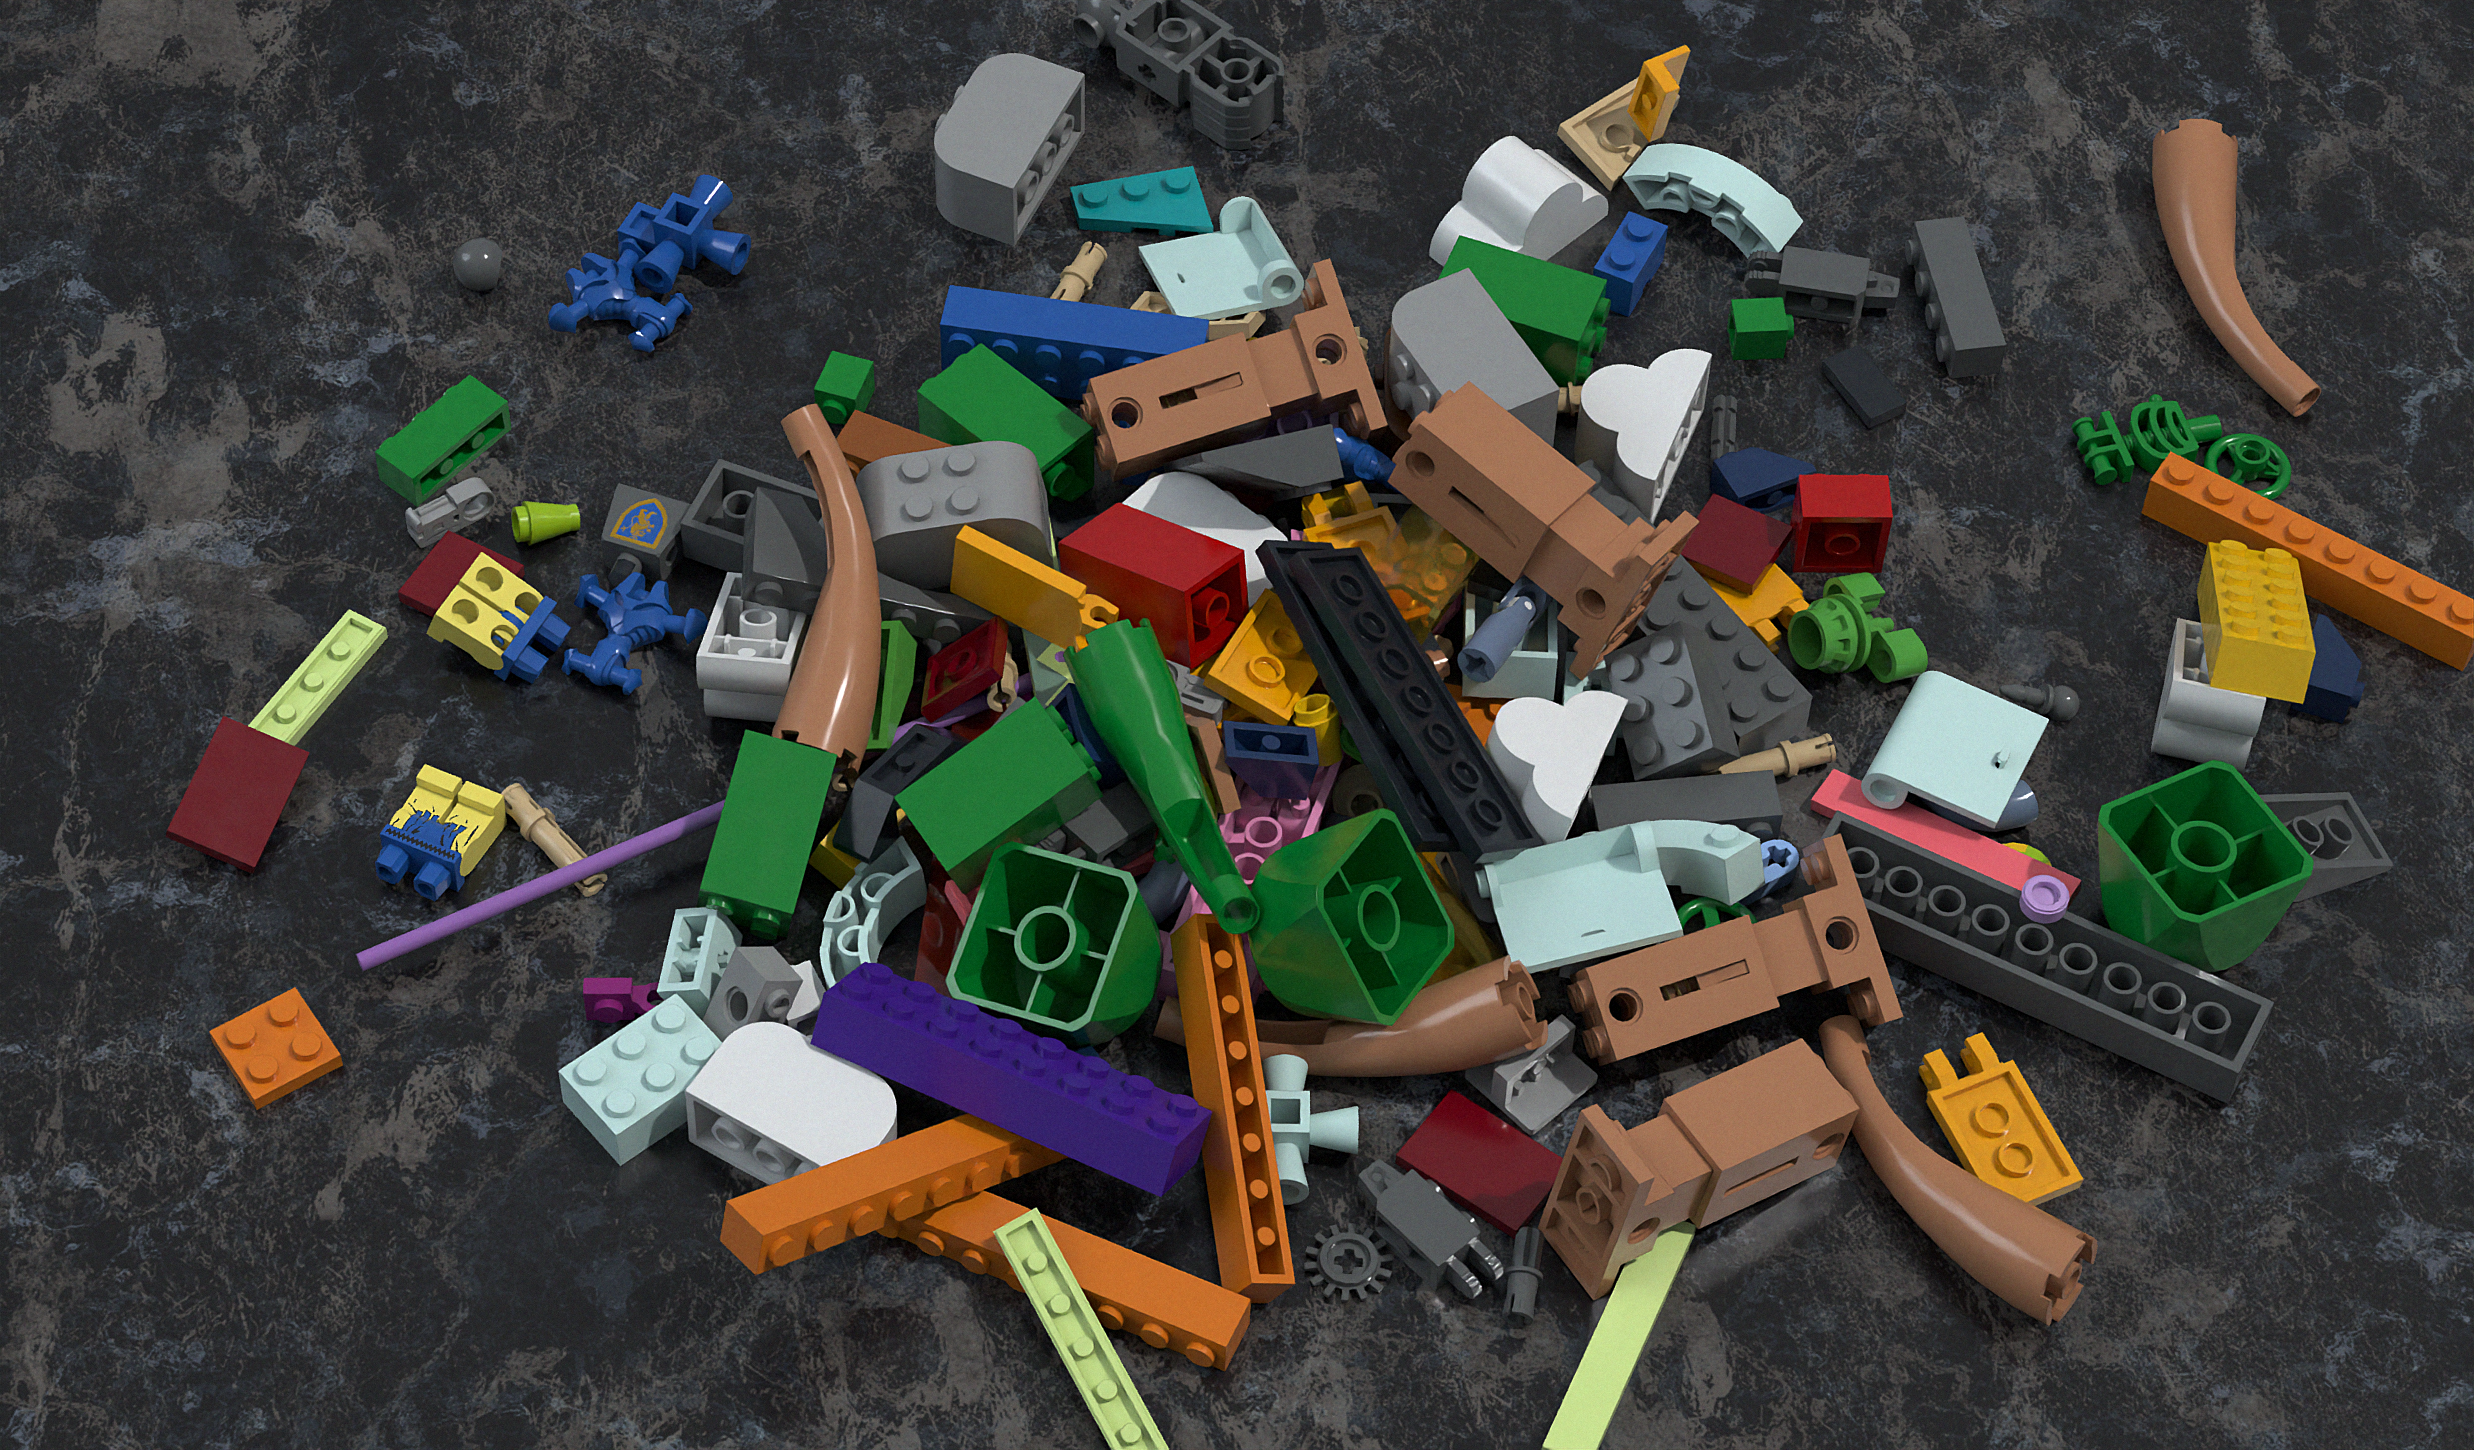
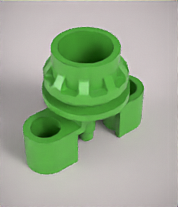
[1788,572,1928,683]

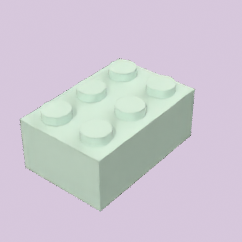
[1462,567,1558,701]
[558,993,722,1166]

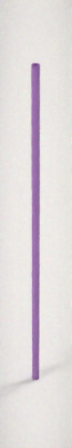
[356,672,1033,971]

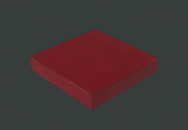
[1680,493,1793,595]
[398,530,525,617]
[921,615,1009,723]

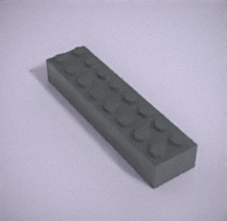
[1576,458,1813,757]

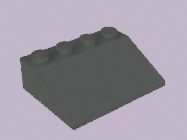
[1163,424,1344,503]

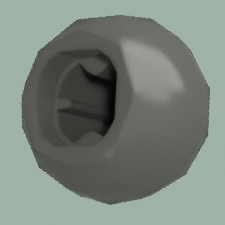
[452,237,503,292]

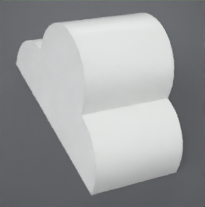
[1429,136,1608,267]
[1574,349,1712,524]
[696,572,813,722]
[2151,618,2266,772]
[1484,691,1628,845]

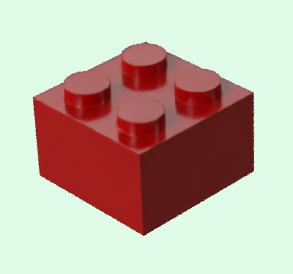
[1790,473,1893,573]

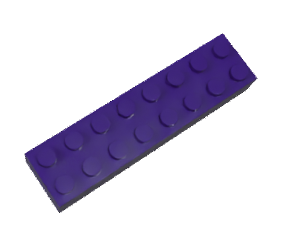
[810,962,1213,1197]

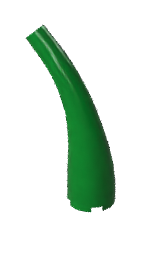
[1063,618,1260,935]

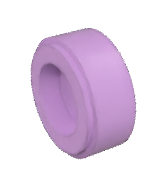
[2019,875,2069,924]

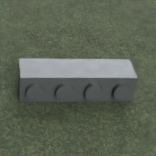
[1905,216,2006,378]
[1586,770,1783,844]

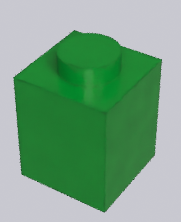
[1727,297,1794,360]
[814,351,875,425]

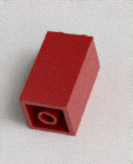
[1058,502,1249,670]

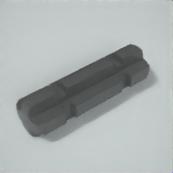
[1710,395,1737,468]

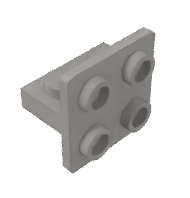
[1465,1014,1598,1135]

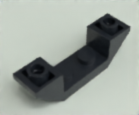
[832,723,972,865]

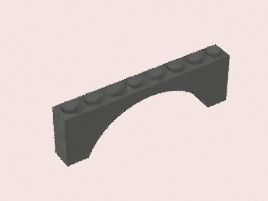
[740,487,1061,660]

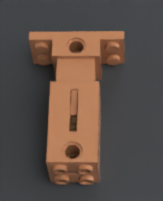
[1080,258,1388,482]
[1387,381,1700,681]
[1567,833,1903,1066]
[1538,1038,1860,1300]

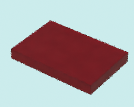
[165,716,310,874]
[1395,1089,1563,1239]

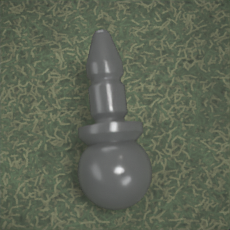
[1999,683,2080,721]

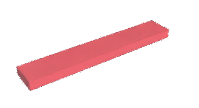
[1811,769,2082,911]

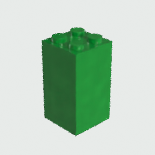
[1438,235,1611,388]
[917,343,1095,507]
[894,697,1103,895]
[696,729,837,940]

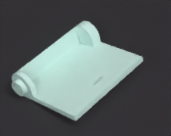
[1138,196,1304,321]
[1861,671,2049,829]
[1475,820,1684,974]

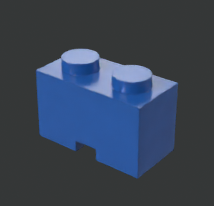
[1593,211,1668,317]

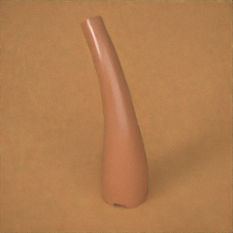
[2152,119,2321,417]
[771,404,882,779]
[1153,955,1548,1077]
[1818,1015,2098,1326]

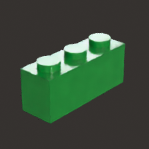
[375,375,512,507]

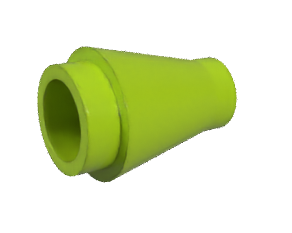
[511,501,580,546]

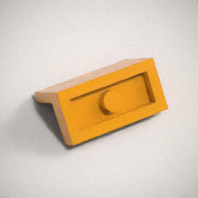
[1627,45,1690,142]

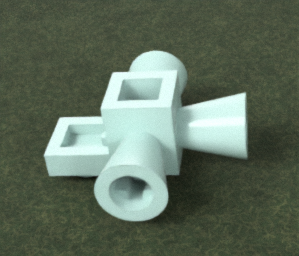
[1261,1054,1359,1205]

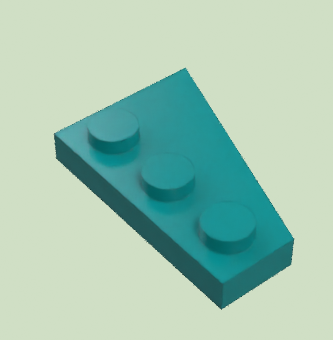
[1070,166,1213,236]

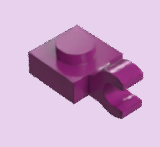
[583,978,663,1023]

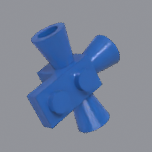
[617,175,751,294]

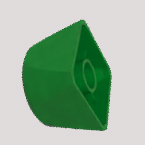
[2098,760,2314,973]
[1247,808,1455,1026]
[945,841,1163,1047]

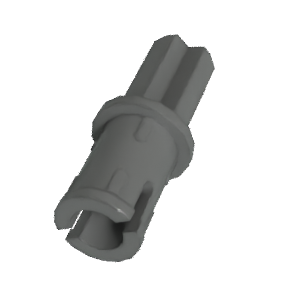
[1502,1227,1544,1326]

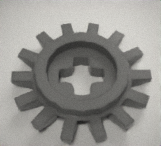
[1304,1223,1393,1303]

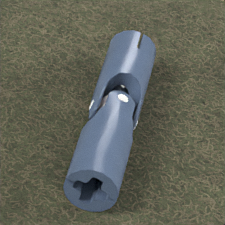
[1457,575,1554,683]

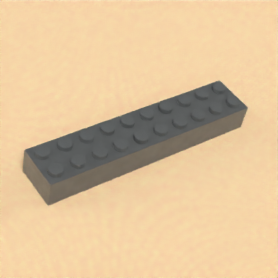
[1793,810,2274,1104]

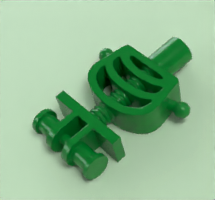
[2071,394,2222,485]

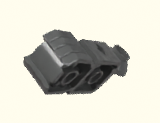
[1072,0,1284,150]

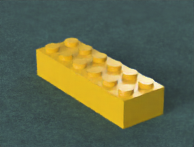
[2197,540,2316,704]

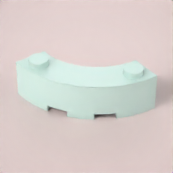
[1622,143,1803,259]
[1582,820,1765,906]
[820,836,929,990]

